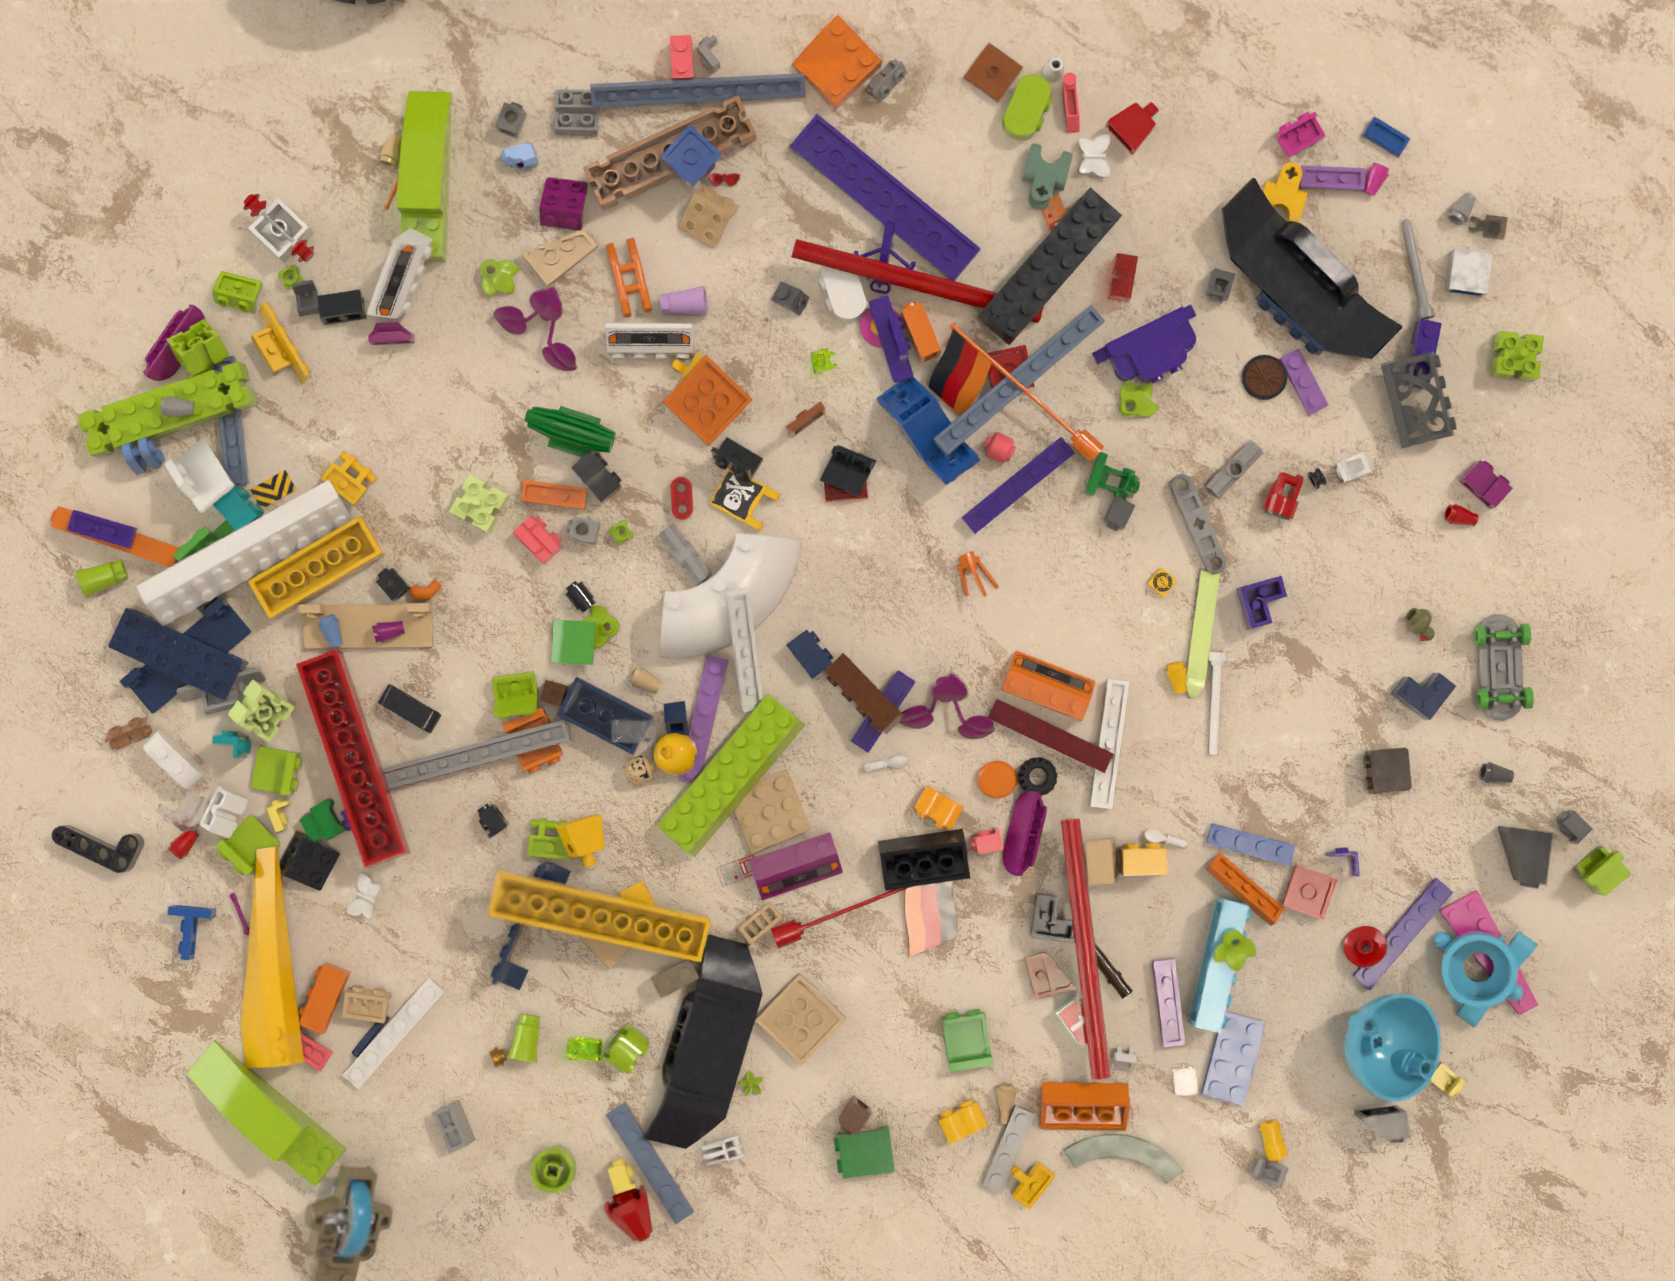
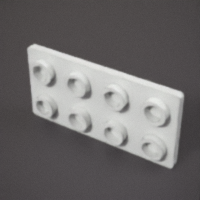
[164,438,234,513]

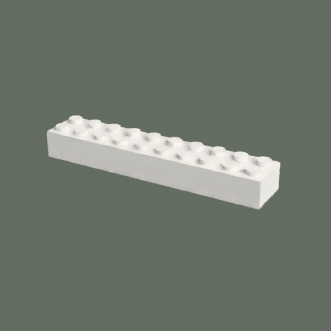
[137,480,353,626]

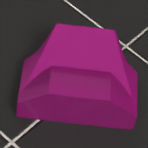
[368,322,415,345]

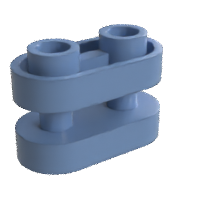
[121,437,165,475]

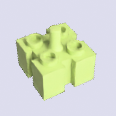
[449,474,510,534]
[228,679,295,742]

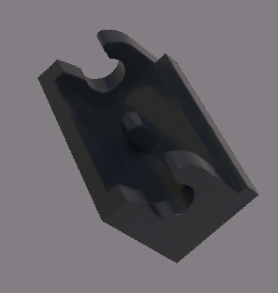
[318,289,367,325]

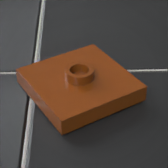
[964,43,1023,103]
[786,401,825,438]

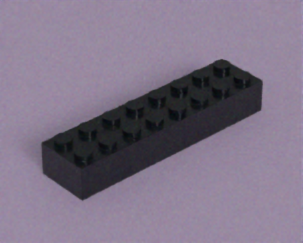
[977,187,1122,345]

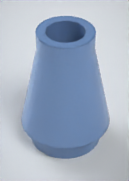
[318,614,343,648]

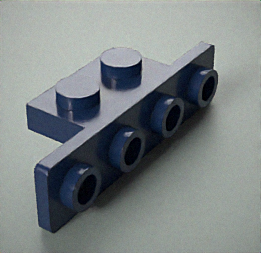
[1255,292,1325,356]

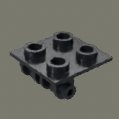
[820,445,876,497]

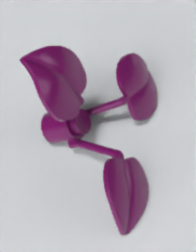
[493,286,578,371]
[899,672,995,739]

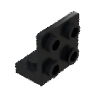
[711,437,763,481]
[279,830,340,891]

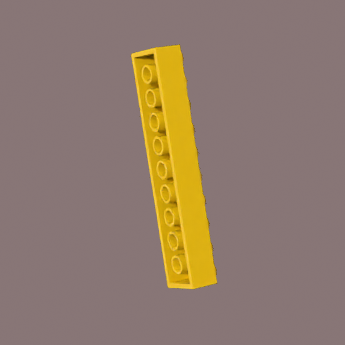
[487,869,711,962]

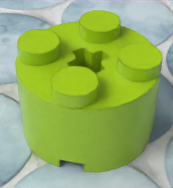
[602,1023,650,1074]
[531,1145,576,1193]

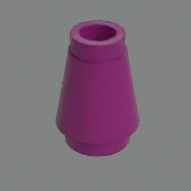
[372,621,405,643]

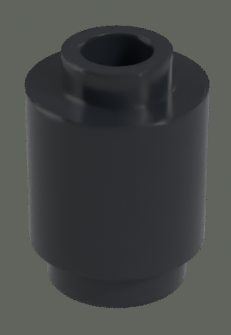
[565,581,596,613]

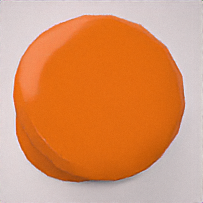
[978,761,1018,798]

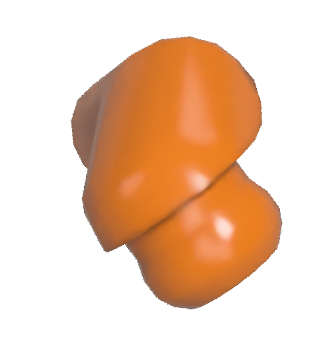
[409,579,442,600]

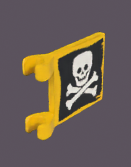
[709,469,780,531]

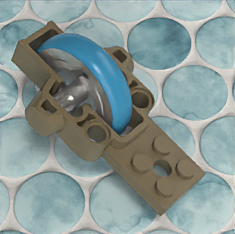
[305,1166,392,1281]

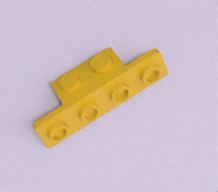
[251,302,309,383]

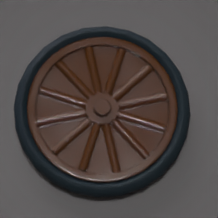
[1242,355,1288,400]

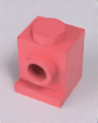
[970,827,1003,855]

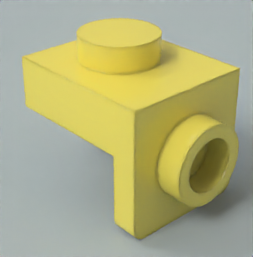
[1430,1062,1465,1097]

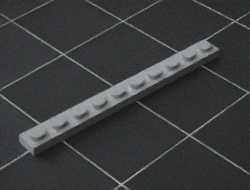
[382,720,571,790]

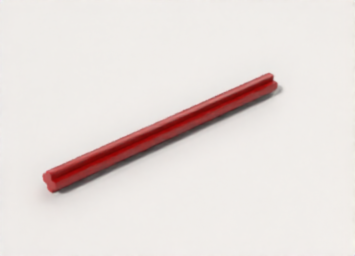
[791,239,1044,323]
[1061,818,1111,1080]

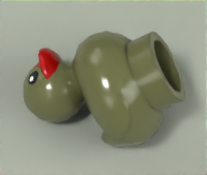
[1405,608,1435,642]

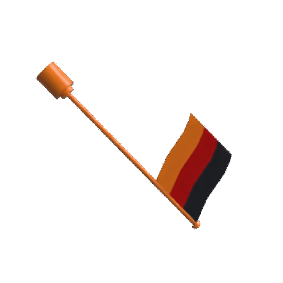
[929,323,1104,462]

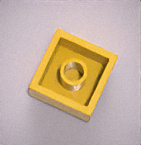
[1118,843,1167,876]

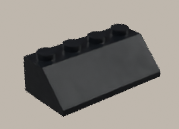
[878,829,970,891]

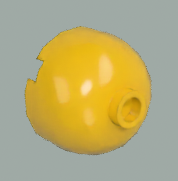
[653,733,697,776]

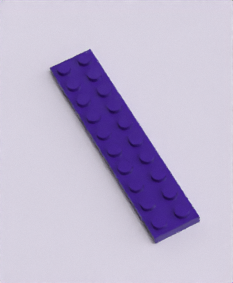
[790,114,981,281]

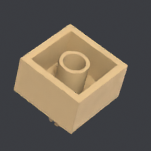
[1085,837,1119,885]

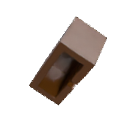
[839,1095,872,1136]

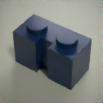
[787,629,833,679]

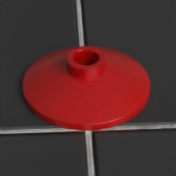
[1343,926,1387,967]

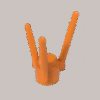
[957,551,999,597]

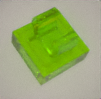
[810,348,837,374]

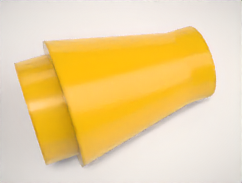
[1165,661,1187,694]

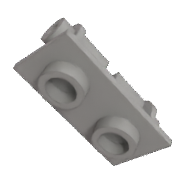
[866,59,908,103]

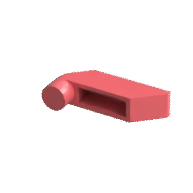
[1062,72,1080,133]

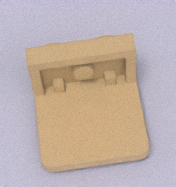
[679,185,739,248]

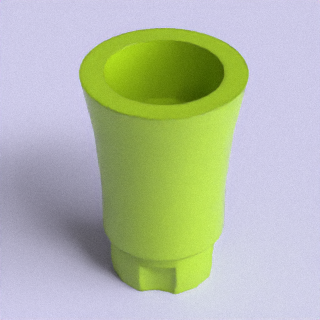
[76,560,128,598]
[507,1013,540,1062]

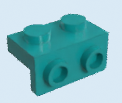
[212,731,251,758]

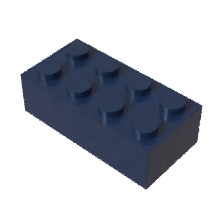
[557,677,654,755]

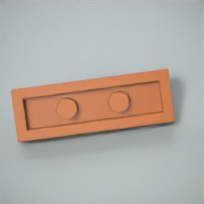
[520,480,588,510]

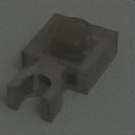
[1468,215,1508,240]

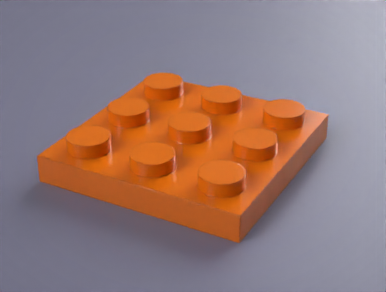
[662,355,753,446]

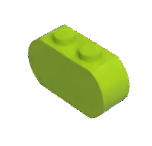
[1002,74,1053,141]

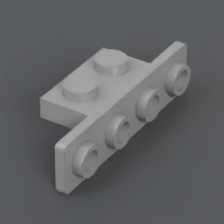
[176,668,266,715]

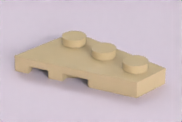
[521,229,598,287]

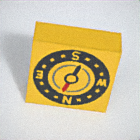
[1147,567,1177,597]

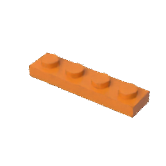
[1206,852,1284,926]

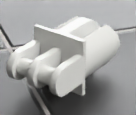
[700,1135,745,1167]

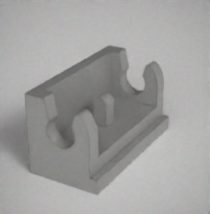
[433,1100,476,1153]

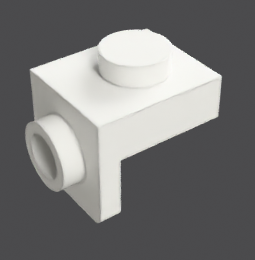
[1336,451,1373,482]

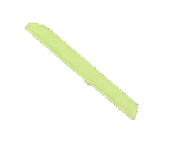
[1186,571,1220,698]

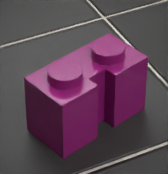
[1459,460,1513,509]

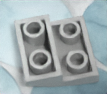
[555,89,599,135]

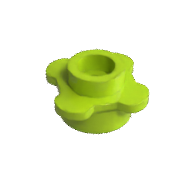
[278,265,304,290]
[609,520,634,545]

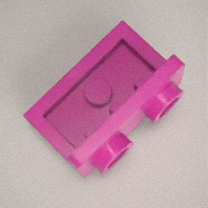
[1275,111,1326,159]

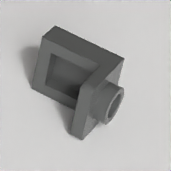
[292,280,319,317]
[771,281,809,316]

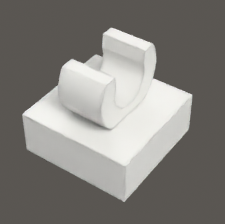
[1111,1045,1137,1072]

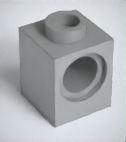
[567,516,601,545]

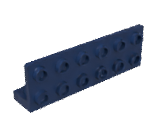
[119,598,252,713]
[108,608,249,700]
[490,861,571,990]

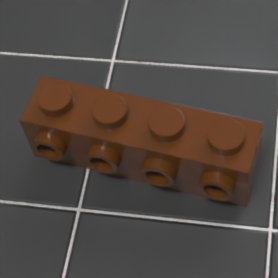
[825,653,905,734]

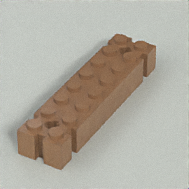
[583,95,757,211]

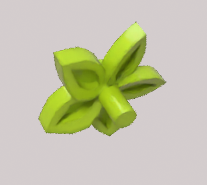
[738,1070,764,1097]

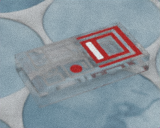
[715,852,757,887]

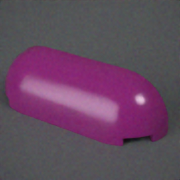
[143,304,205,381]
[1003,791,1047,876]

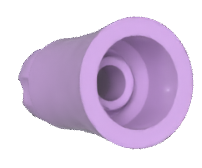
[660,286,708,315]

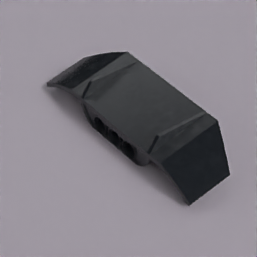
[1222,178,1402,359]
[644,934,763,1149]

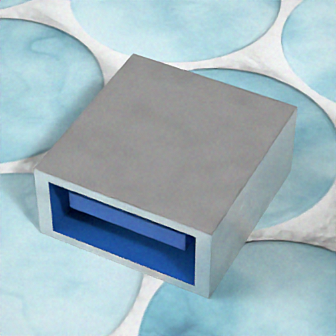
[1445,249,1493,297]

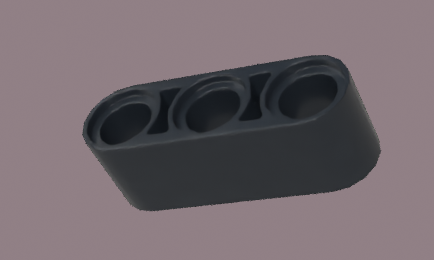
[378,684,442,734]

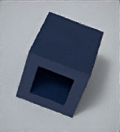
[663,701,689,735]

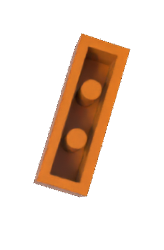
[298,962,351,1034]

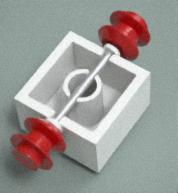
[243,194,314,263]

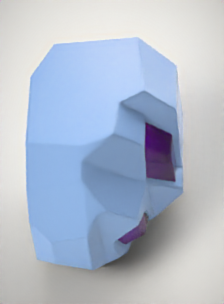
[501,142,539,170]

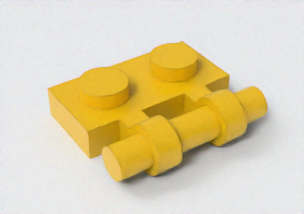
[320,451,377,506]

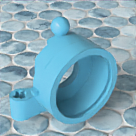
[1434,931,1537,1028]

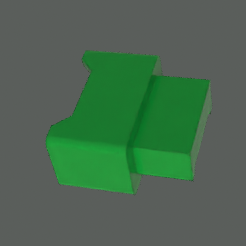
[299,798,347,842]

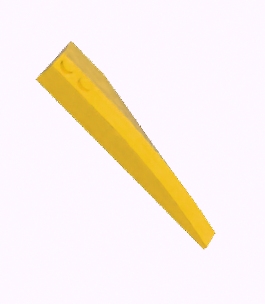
[241,847,304,1068]

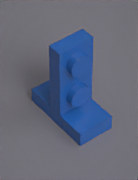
[167,905,216,960]

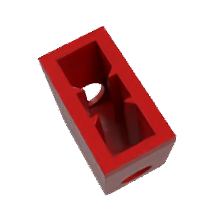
[1105,102,1159,155]

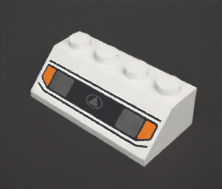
[366,228,433,319]
[605,323,694,359]

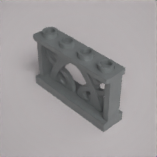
[1381,350,1457,449]

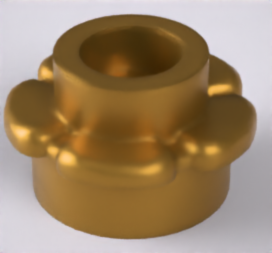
[490,1047,507,1067]

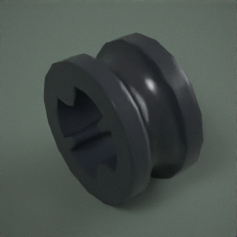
[1308,468,1327,489]

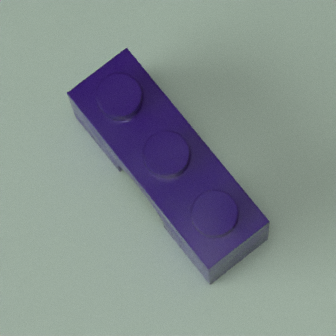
[1405,319,1442,389]

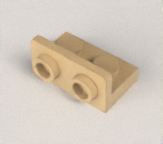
[342,985,391,1023]

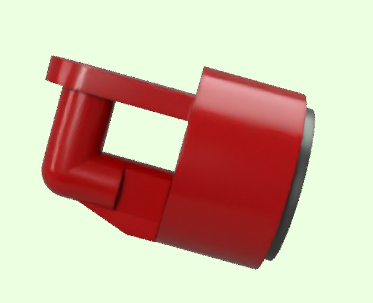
[1262,472,1304,521]

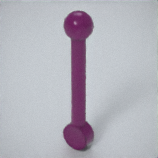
[230,893,250,935]

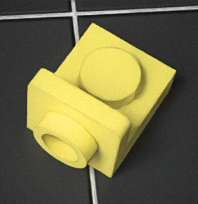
[266,798,292,832]

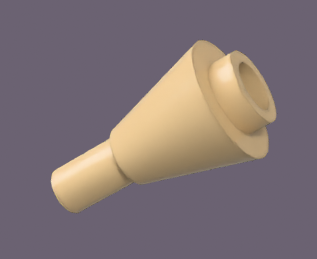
[996,1083,1017,1124]

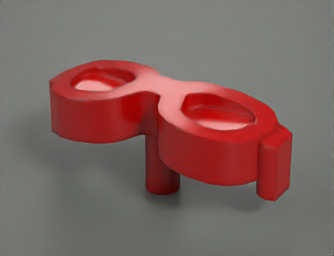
[708,173,740,186]

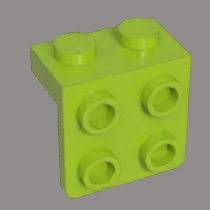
[492,671,539,719]
[252,747,302,796]
[216,816,280,876]

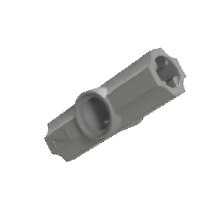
[1205,440,1264,499]
[659,523,712,586]

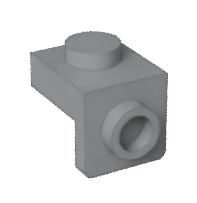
[697,35,721,72]
[1252,1158,1289,1188]

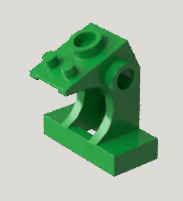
[1084,452,1140,500]

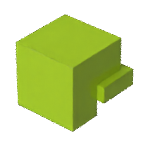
[1573,846,1631,896]

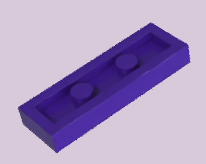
[67,509,138,549]

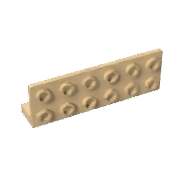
[299,603,433,649]

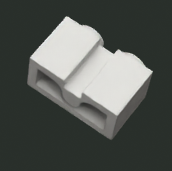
[199,786,249,839]

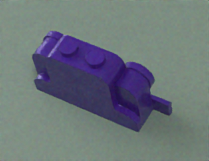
[1092,304,1197,384]

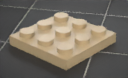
[734,770,811,854]
[755,973,846,1066]

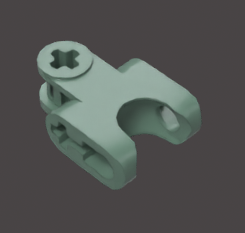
[1022,143,1073,210]

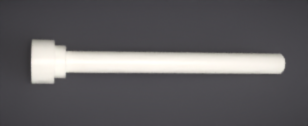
[1209,652,1226,755]

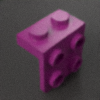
[539,177,588,230]

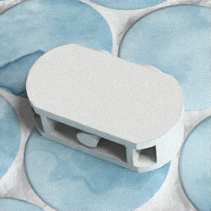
[818,266,867,322]
[143,730,206,790]

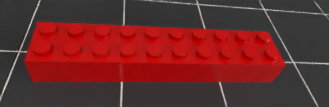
[296,649,411,868]

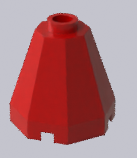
[604,1185,653,1242]

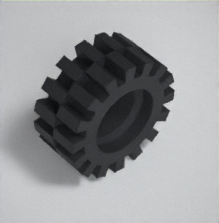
[1018,757,1058,795]

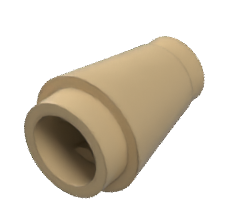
[378,134,402,168]
[629,667,662,694]

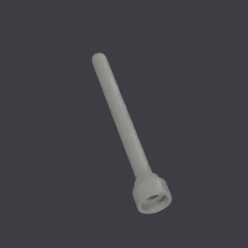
[1402,219,1435,320]

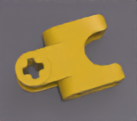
[1262,162,1308,223]

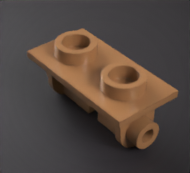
[105,716,153,750]

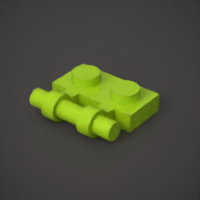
[528,818,571,860]

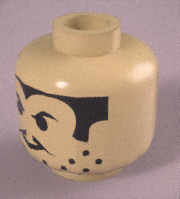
[623,755,656,786]

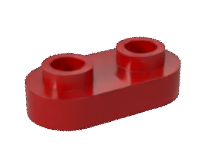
[670,477,693,520]

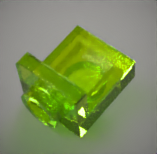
[567,1036,602,1061]

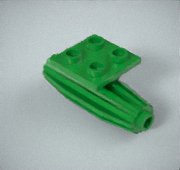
[524,406,616,458]

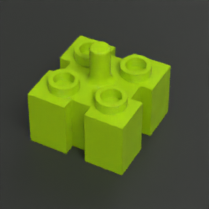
[167,319,230,376]
[1490,331,1544,382]

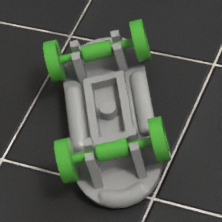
[1474,614,1534,720]

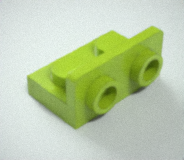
[212,271,263,313]

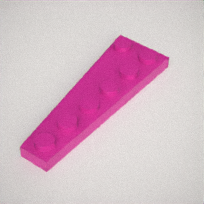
[1439,890,1539,1015]

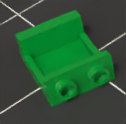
[834,1125,895,1179]

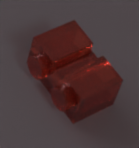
[1107,253,1138,302]

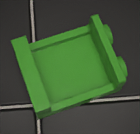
[942,1009,993,1072]

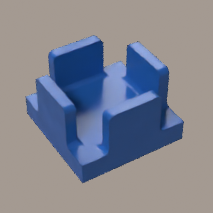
[661,125,722,187]

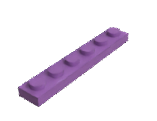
[678,655,729,783]

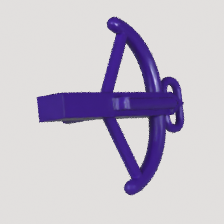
[853,221,916,294]

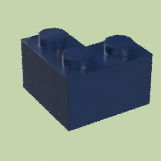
[1391,673,1456,720]

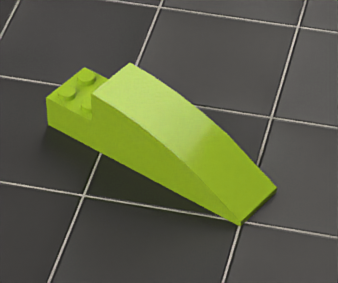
[397,91,452,261]
[187,1040,347,1187]

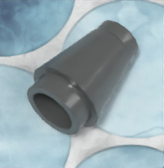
[1479,762,1514,783]

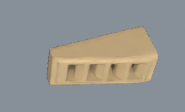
[736,902,783,946]

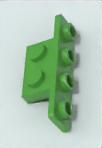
[173,520,235,562]

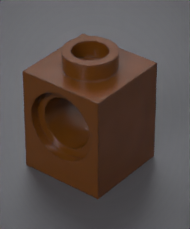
[540,680,569,707]

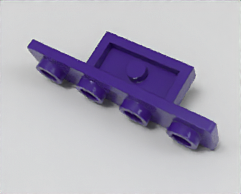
[869,296,914,383]

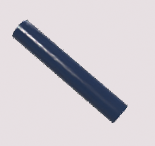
[351,1015,390,1058]

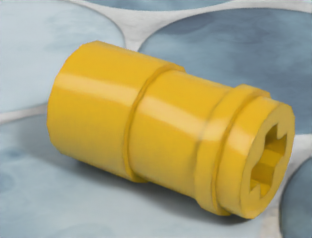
[1259,1119,1288,1163]

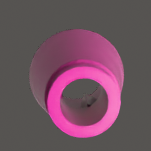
[1363,162,1389,196]

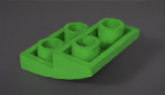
[551,620,596,665]

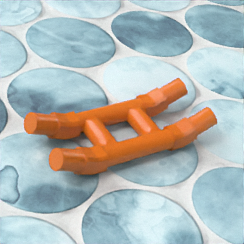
[605,237,652,318]

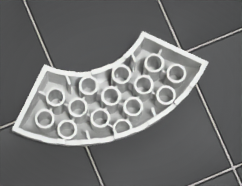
[660,533,802,658]

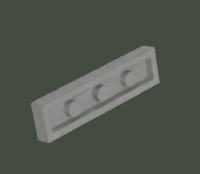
[982,1105,1035,1194]

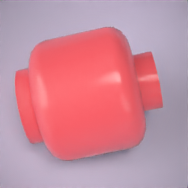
[983,432,1016,464]

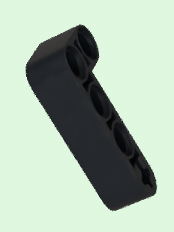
[52,825,144,873]

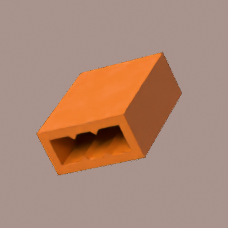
[900,301,942,364]

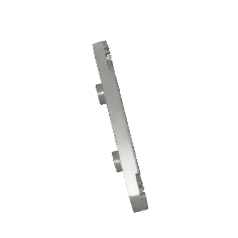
[1170,474,1227,574]

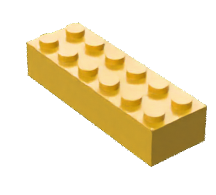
[248,516,386,619]

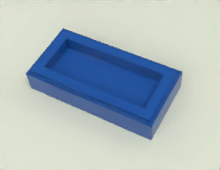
[1362,116,1411,158]

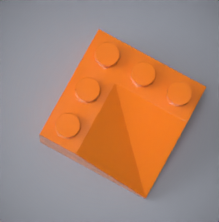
[792,15,882,111]

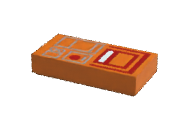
[1042,195,1067,233]

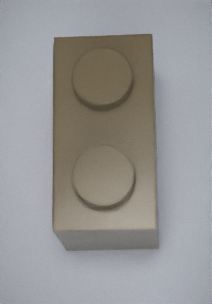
[651,959,700,998]

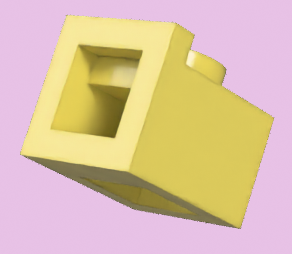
[607,1158,638,1194]

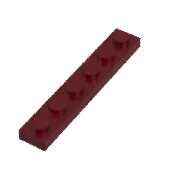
[988,699,1114,773]

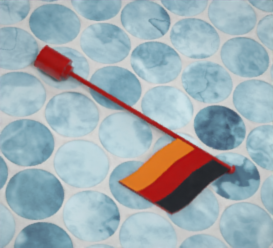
[770,881,957,957]

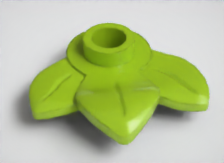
[479,259,520,298]
[1119,380,1159,418]
[581,605,620,648]
[1214,929,1256,972]

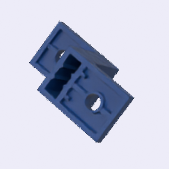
[876,376,980,485]

